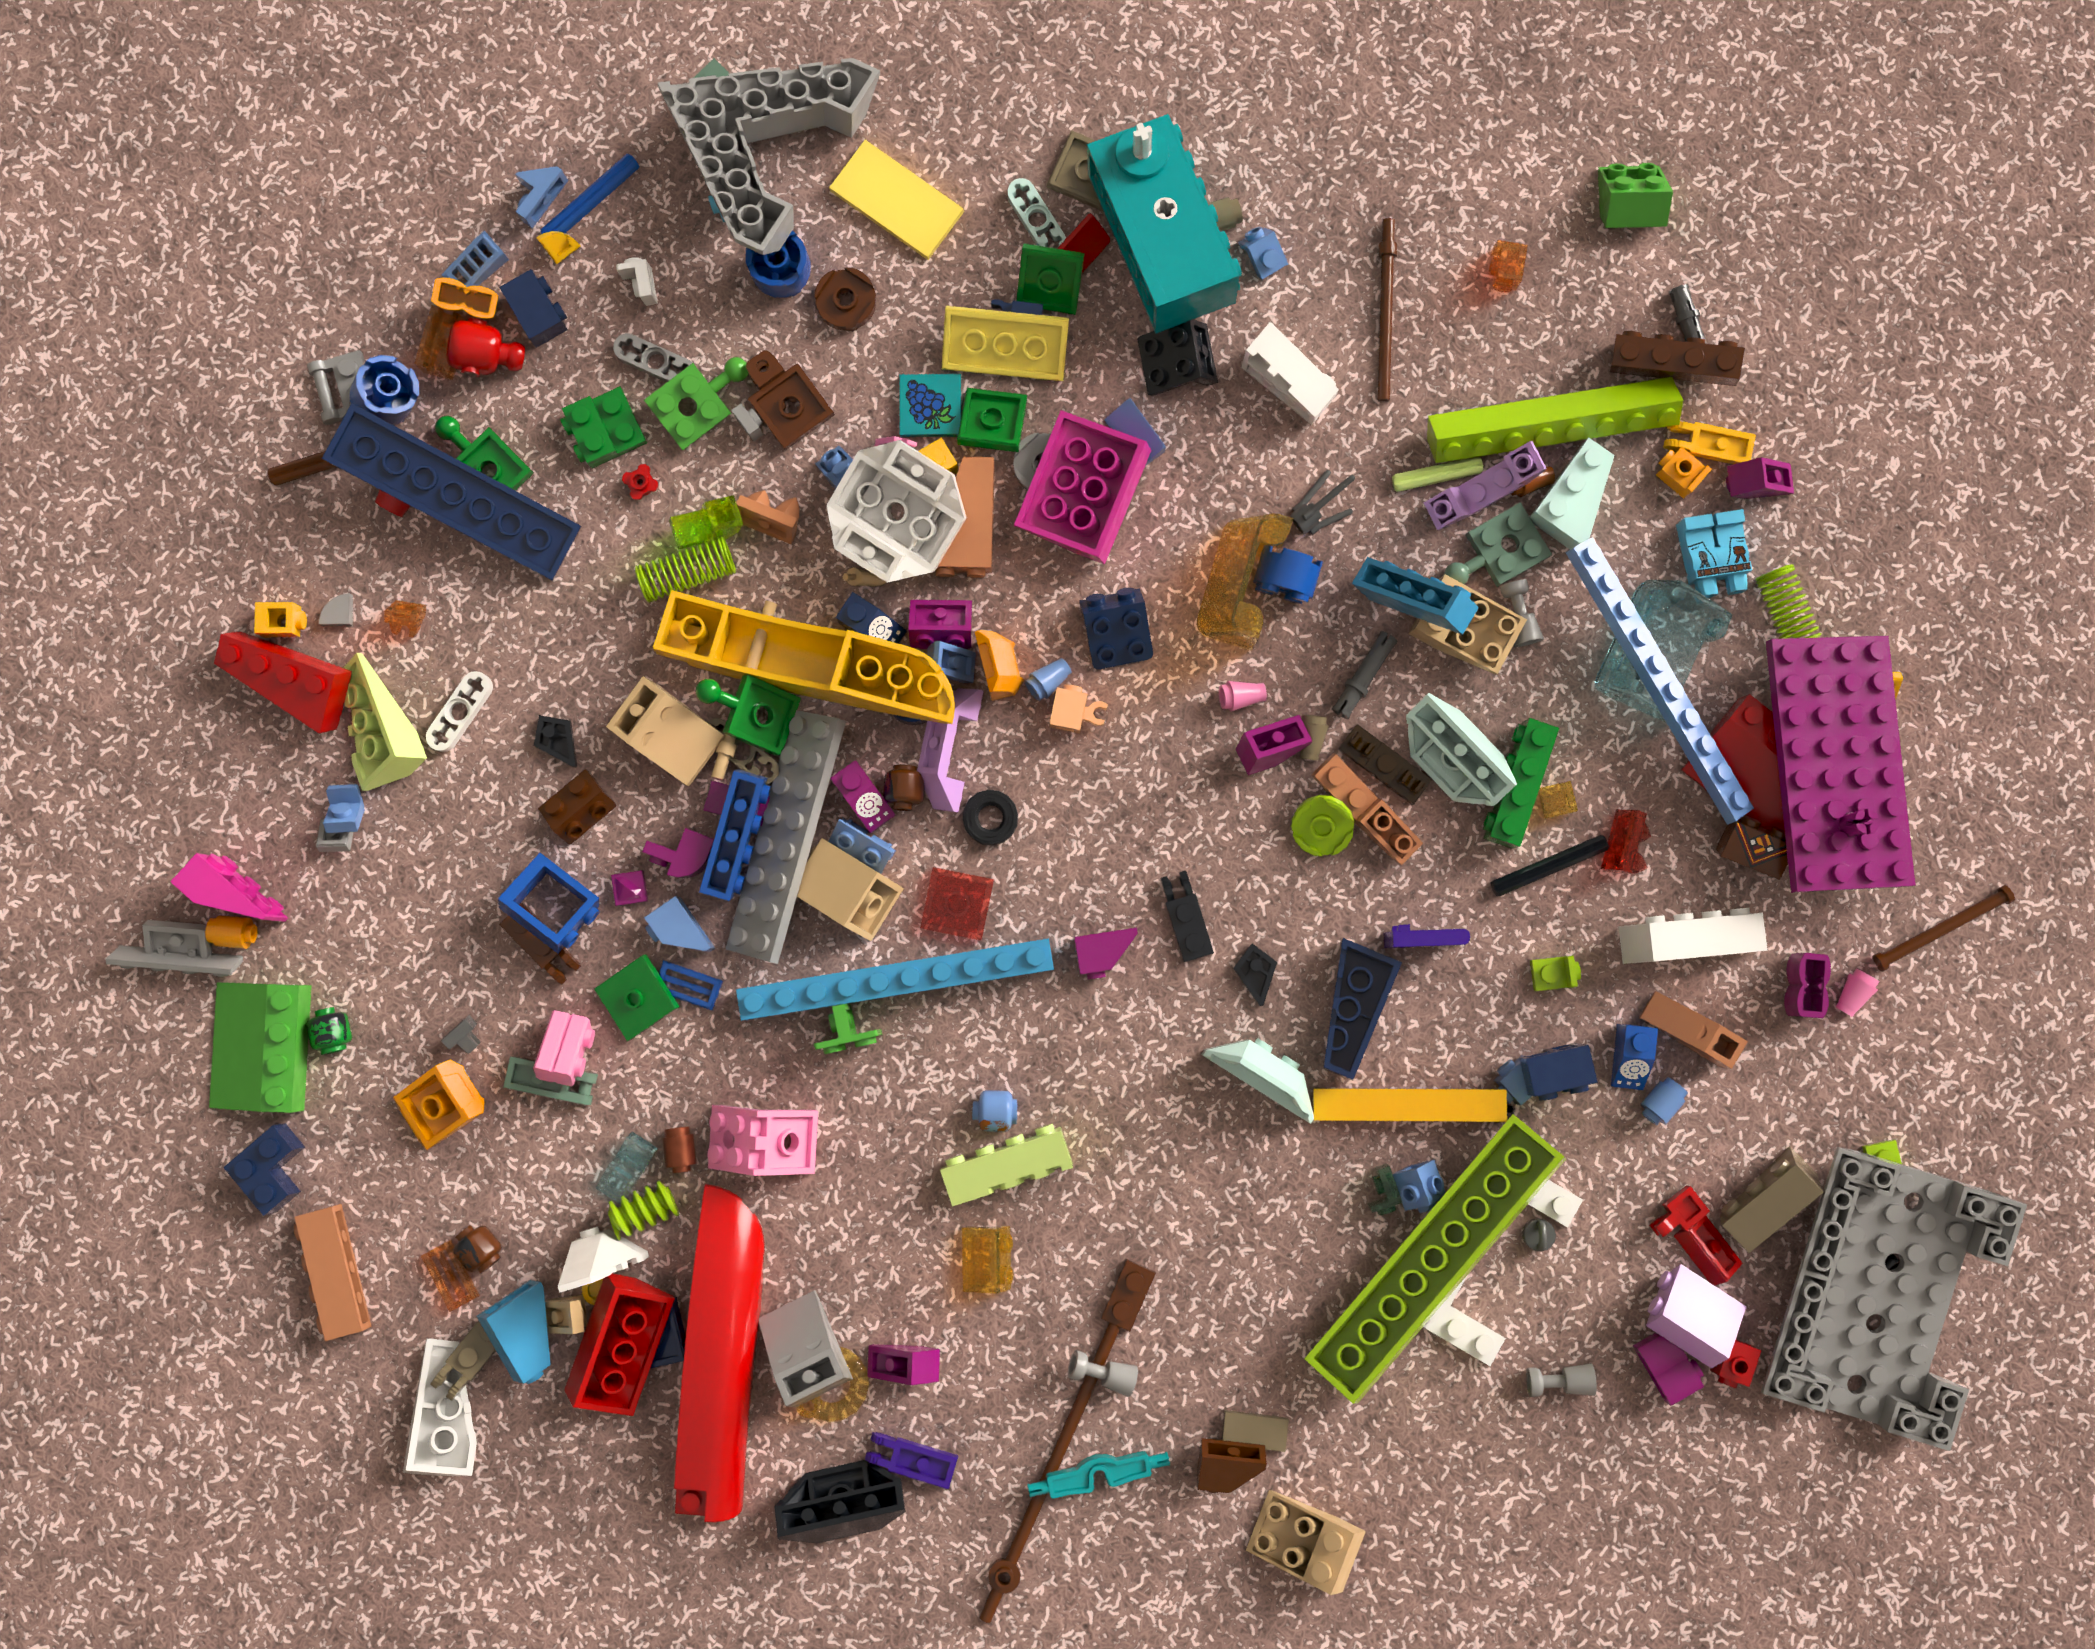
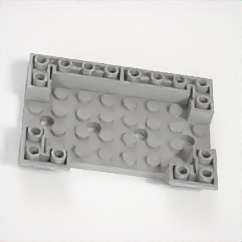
[1761,1147,2027,1451]

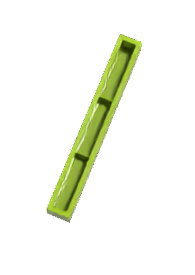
[1427,377,1684,463]

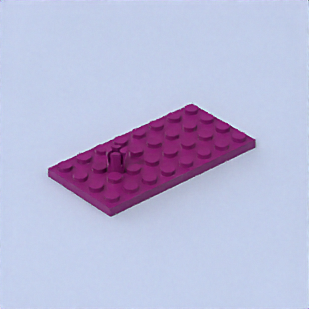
[1766,636,1916,893]

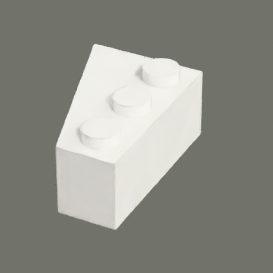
[1241,322,1339,425]

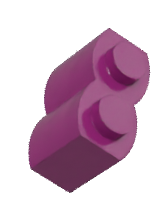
[1784,953,1831,1018]
[1633,1332,1704,1406]

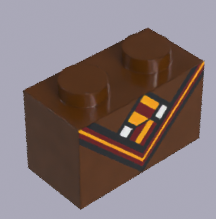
[1716,815,1788,880]

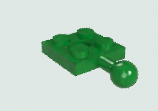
[435,416,534,491]
[695,674,801,756]

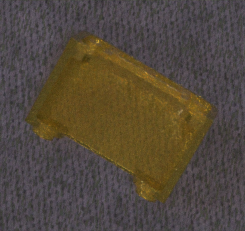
[1196,513,1293,651]

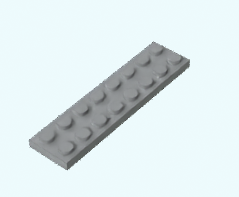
[725,710,846,964]

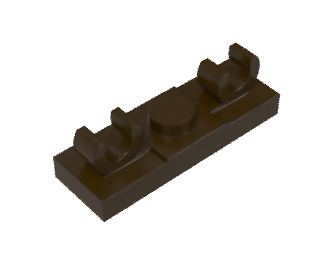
[1338,724,1432,805]

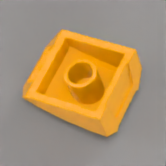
[975,630,1024,701]
[393,1059,484,1151]

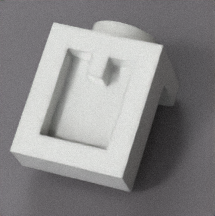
[616,258,658,306]

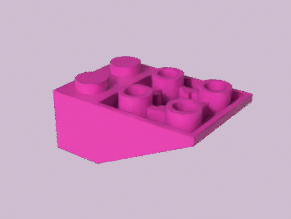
[170,853,288,922]

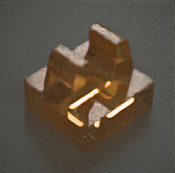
[384,600,426,637]

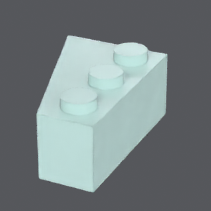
[1530,438,1615,550]

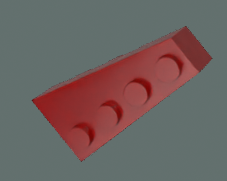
[214,631,352,734]

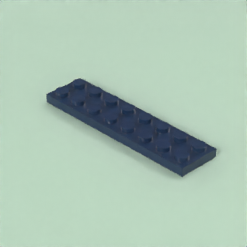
[322,403,582,581]

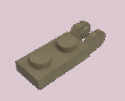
[430,1320,496,1401]

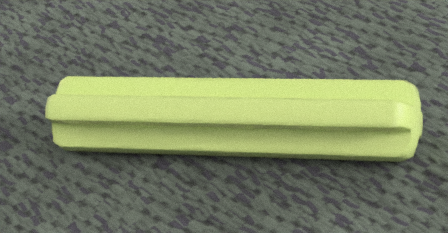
[1392,456,1483,492]

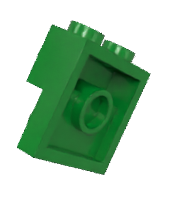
[560,386,647,469]

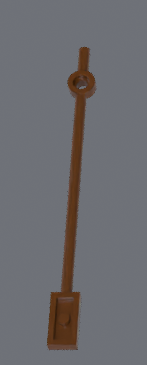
[979,1259,1156,1623]

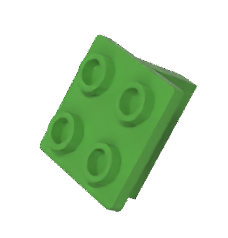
[814,1003,883,1054]

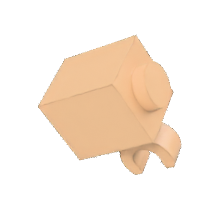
[1049,684,1108,734]

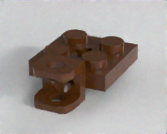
[746,350,835,450]

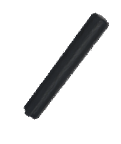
[1491,835,1609,896]

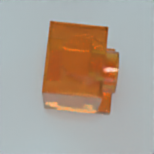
[1489,240,1528,292]

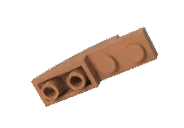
[1311,753,1423,865]

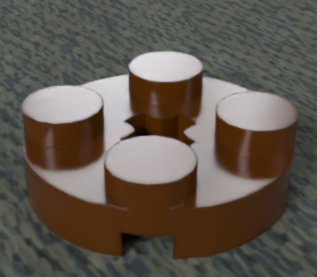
[815,268,876,331]

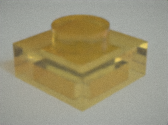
[1538,781,1578,819]

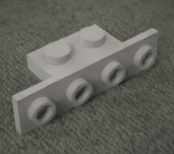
[106,920,243,977]

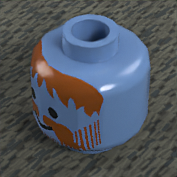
[972,1090,1017,1132]

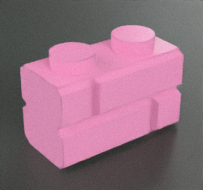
[533,1010,595,1086]

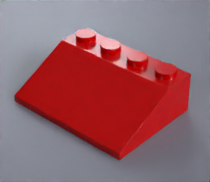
[1681,694,1785,831]

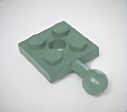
[1444,502,1552,587]

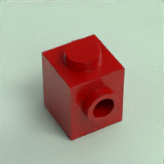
[1710,1339,1762,1389]

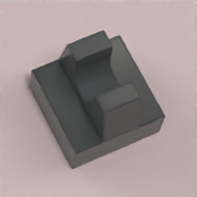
[441,1015,481,1054]

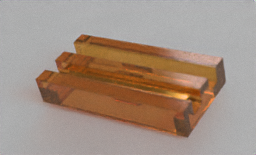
[421,1240,480,1312]

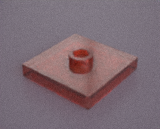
[920,867,994,941]

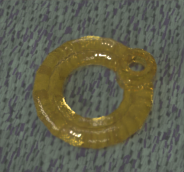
[796,1346,869,1422]

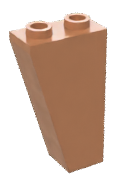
[935,457,995,578]

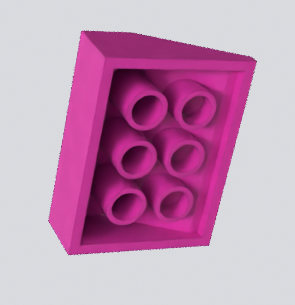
[1014,410,1151,564]

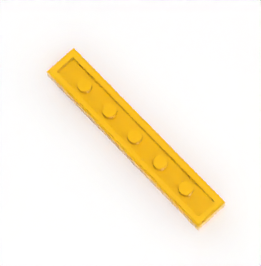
[1313,1088,1507,1122]

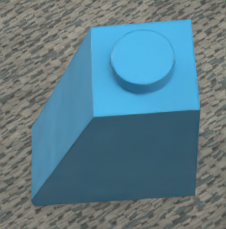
[476,1280,551,1384]

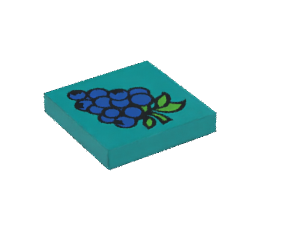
[899,374,961,437]

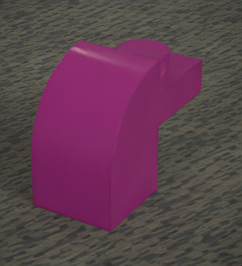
[642,828,714,878]

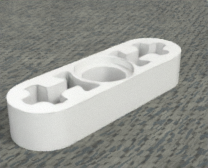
[426,671,493,752]

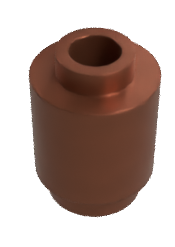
[662,1126,697,1173]

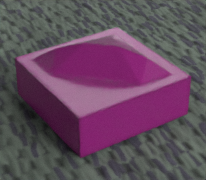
[611,870,648,906]

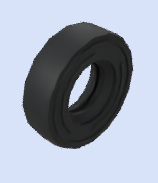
[962,790,1018,846]

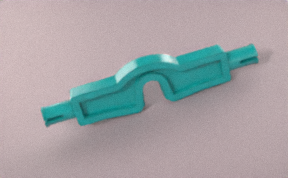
[1027,1451,1170,1499]

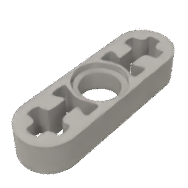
[613,333,692,382]

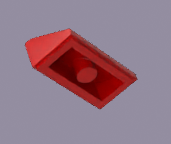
[1057,213,1111,273]
[1674,1216,1743,1286]

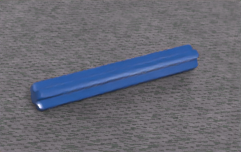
[540,153,639,234]

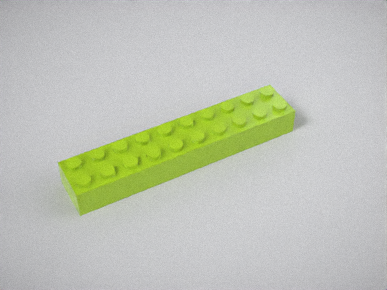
[1304,1114,1566,1404]

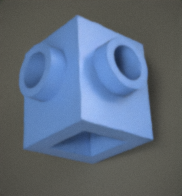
[1392,1160,1446,1213]

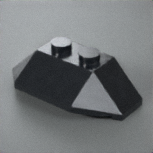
[774,1460,906,1544]

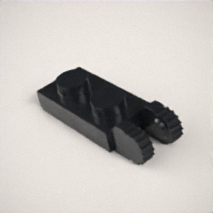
[1160,870,1214,962]

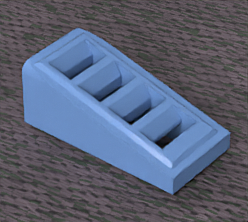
[442,231,509,287]

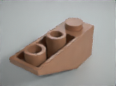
[1639,991,1748,1069]

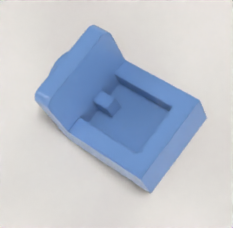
[1238,227,1288,279]

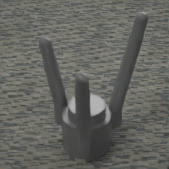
[1289,470,1355,535]

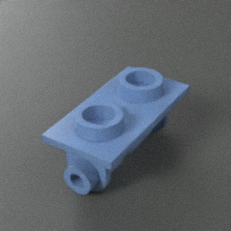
[828,818,896,874]

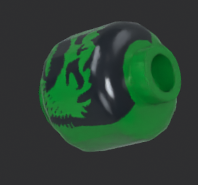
[306,1007,353,1055]

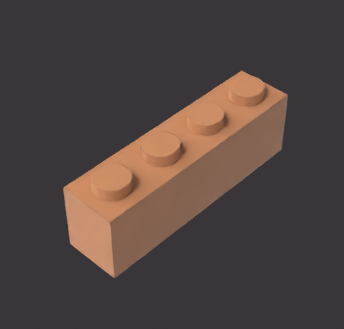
[294,1204,372,1341]

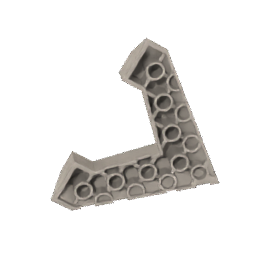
[658,58,880,255]

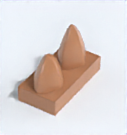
[735,490,800,544]

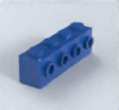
[699,769,771,901]

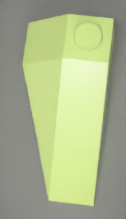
[343,653,427,791]

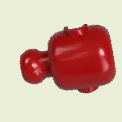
[446,318,525,377]

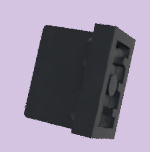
[1137,319,1218,396]

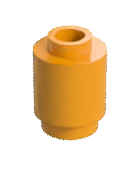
[205,915,258,949]

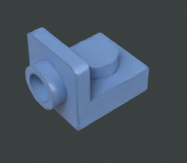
[323,784,365,833]

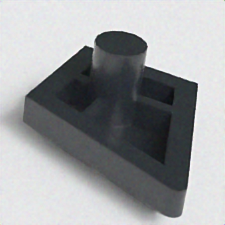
[533,715,577,767]
[1233,943,1277,1006]

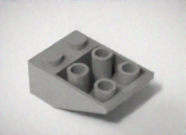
[758,1290,853,1407]

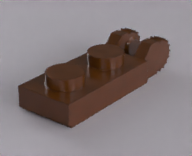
[499,903,581,985]

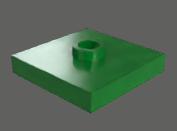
[1016,243,1085,315]
[957,388,1027,452]
[594,954,680,1041]

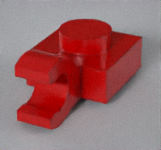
[1649,1185,1710,1237]

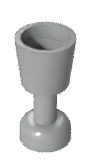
[1500,579,1544,648]
[1068,1350,1138,1397]
[1526,1363,1597,1397]

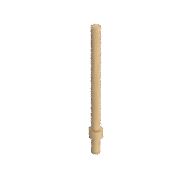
[711,601,777,781]

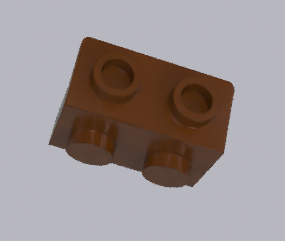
[538,769,616,845]

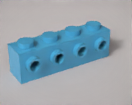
[1352,557,1479,635]

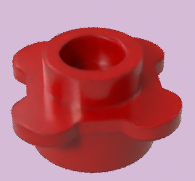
[622,464,659,500]

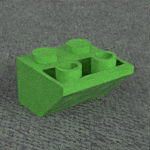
[1598,163,1673,228]

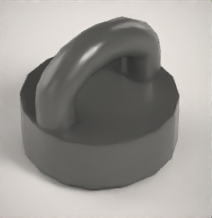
[1522,1218,1556,1252]

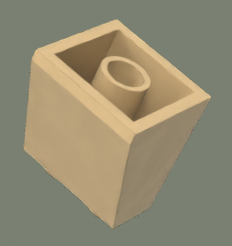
[797,838,904,941]

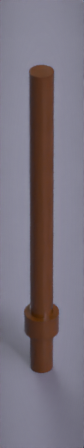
[1378,218,1397,402]

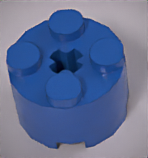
[746,230,811,298]
[350,355,419,426]
[1253,545,1323,604]

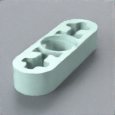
[1008,178,1066,248]

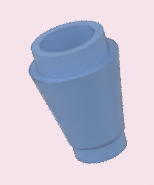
[1024,658,1072,701]

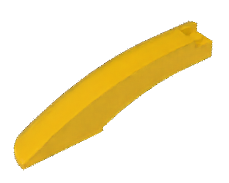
[653,590,955,725]

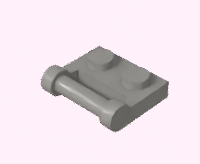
[307,350,365,425]

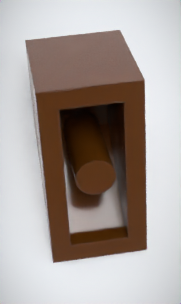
[1197,1438,1267,1493]

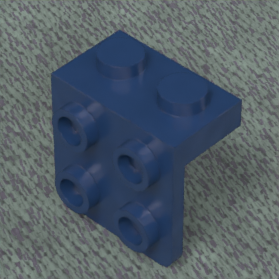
[1079,587,1153,670]

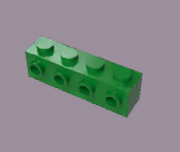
[1483,718,1559,849]

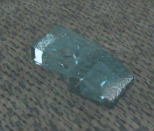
[596,1132,658,1205]

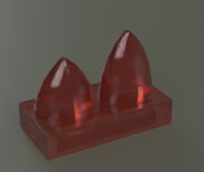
[1600,809,1651,874]

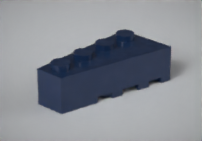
[1323,938,1402,1081]

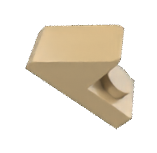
[545,1295,587,1334]

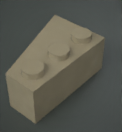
[1720,1146,1824,1253]

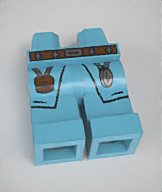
[1676,509,1752,599]

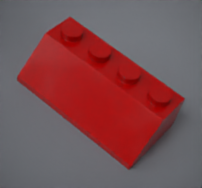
[564,1273,675,1416]

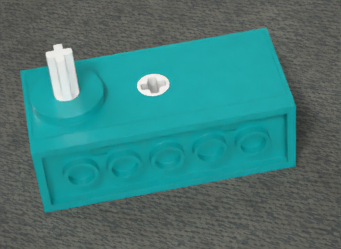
[1087,114,1242,334]

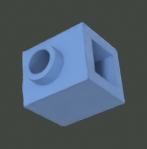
[1494,1055,1531,1105]

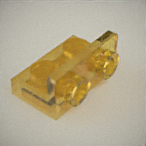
[962,1226,1014,1294]

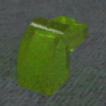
[669,495,743,550]

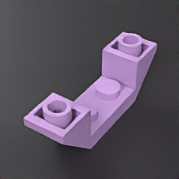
[1424,441,1547,530]
[917,688,983,813]

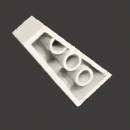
[1619,908,1767,964]

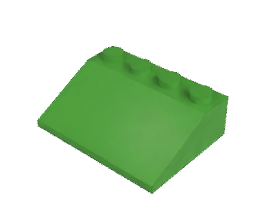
[209,982,312,1113]

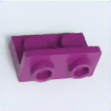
[908,600,972,649]

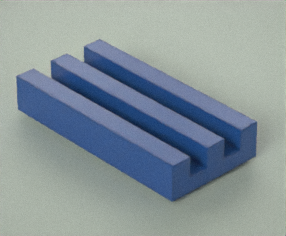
[659,960,723,1010]

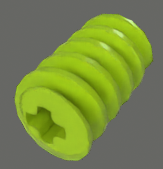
[608,1180,679,1241]

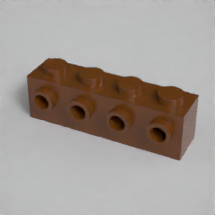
[1610,331,1745,386]

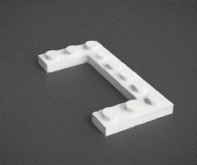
[1424,1180,1583,1366]

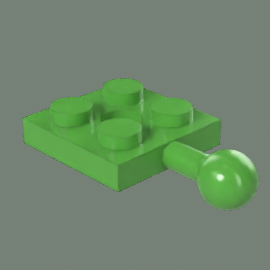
[644,357,749,450]

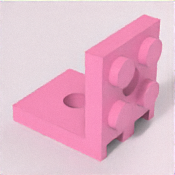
[707,1105,818,1176]

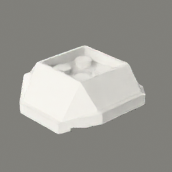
[827,440,966,583]

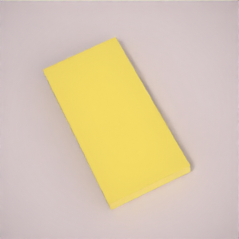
[829,140,964,260]
[941,306,1069,381]

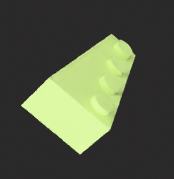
[940,1124,1073,1206]

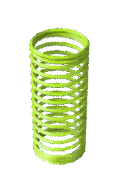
[635,536,736,603]
[1755,564,1822,639]

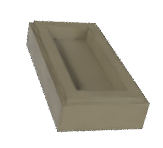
[1221,1410,1289,1452]

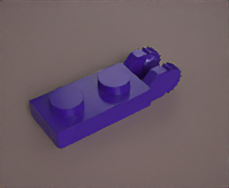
[865,1432,958,1489]

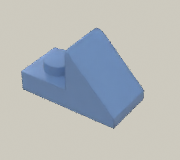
[515,166,568,229]
[927,641,976,683]

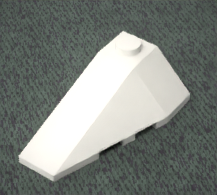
[558,1226,649,1293]
[403,1339,477,1476]

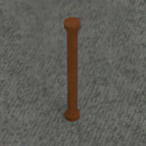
[1872,885,2015,972]

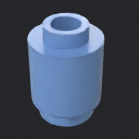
[1641,1077,1688,1125]

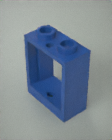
[498,853,600,953]

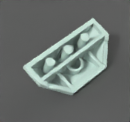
[1406,693,1517,806]
[1201,1038,1314,1124]

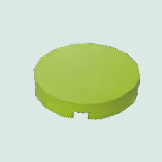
[1291,795,1355,857]

